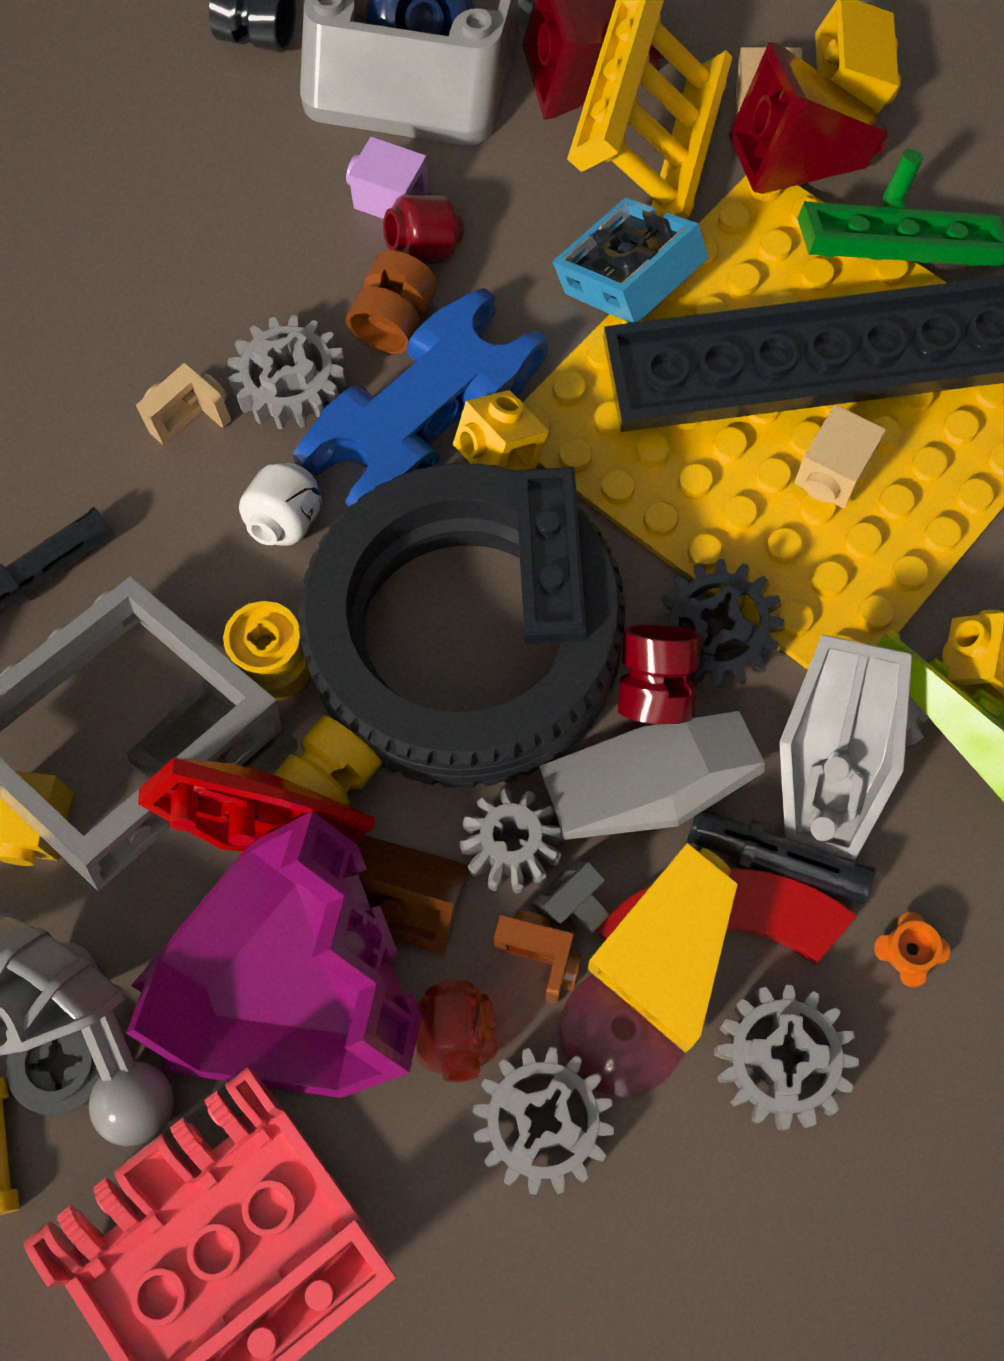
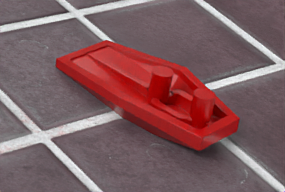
[138,757,375,852]

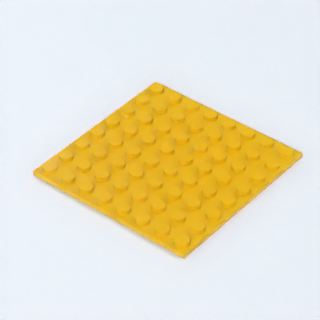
[523,176,1004,670]

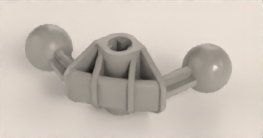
[0,912,174,1147]

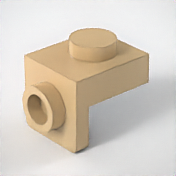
[136,363,231,445]

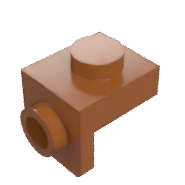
[493,911,582,1004]

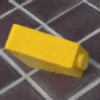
[588,843,737,1053]

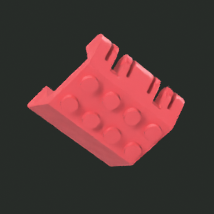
[23,1066,397,1361]

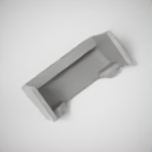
[300,0,519,146]

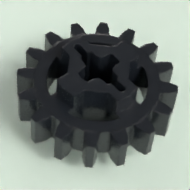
[656,559,785,688]

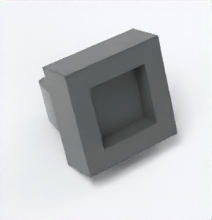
[531,862,610,934]

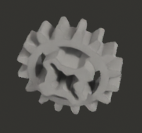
[227,315,347,429]
[714,985,859,1131]
[473,1047,614,1195]

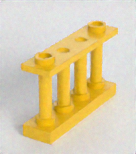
[567,0,732,219]

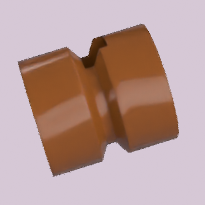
[345,250,438,354]

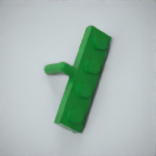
[797,149,1004,267]

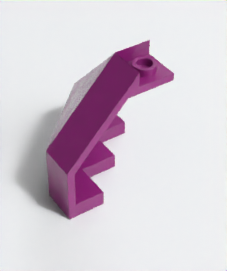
[126,810,421,1098]

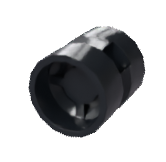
[209,0,296,52]

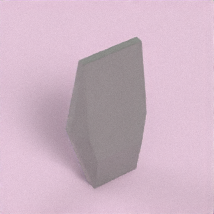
[779,634,913,861]
[539,711,765,840]

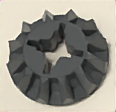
[6,1030,100,1115]

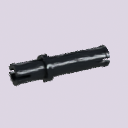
[0,506,115,612]
[686,810,875,905]

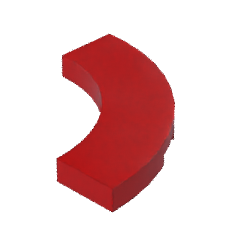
[594,868,857,965]

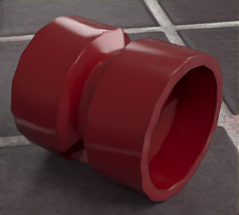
[618,624,702,724]

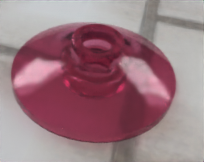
[559,975,683,1097]

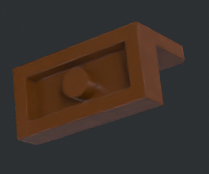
[354,835,470,955]

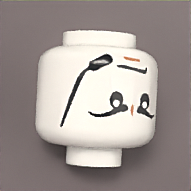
[239,463,323,546]

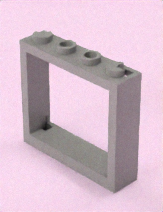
[0,576,282,891]

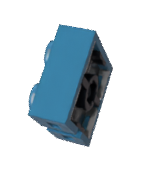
[552,197,709,323]

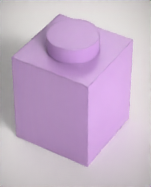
[346,136,430,219]

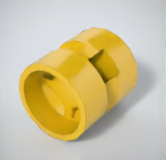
[223,601,311,700]
[273,715,382,806]

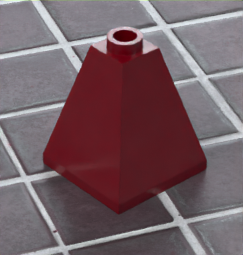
[522,0,668,120]
[729,42,888,194]

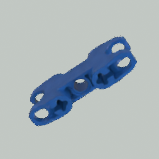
[293,288,548,507]

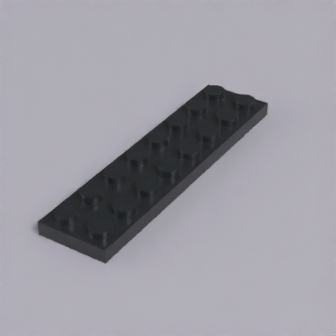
[603,276,1004,432]

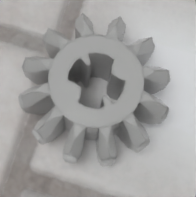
[460,788,563,894]

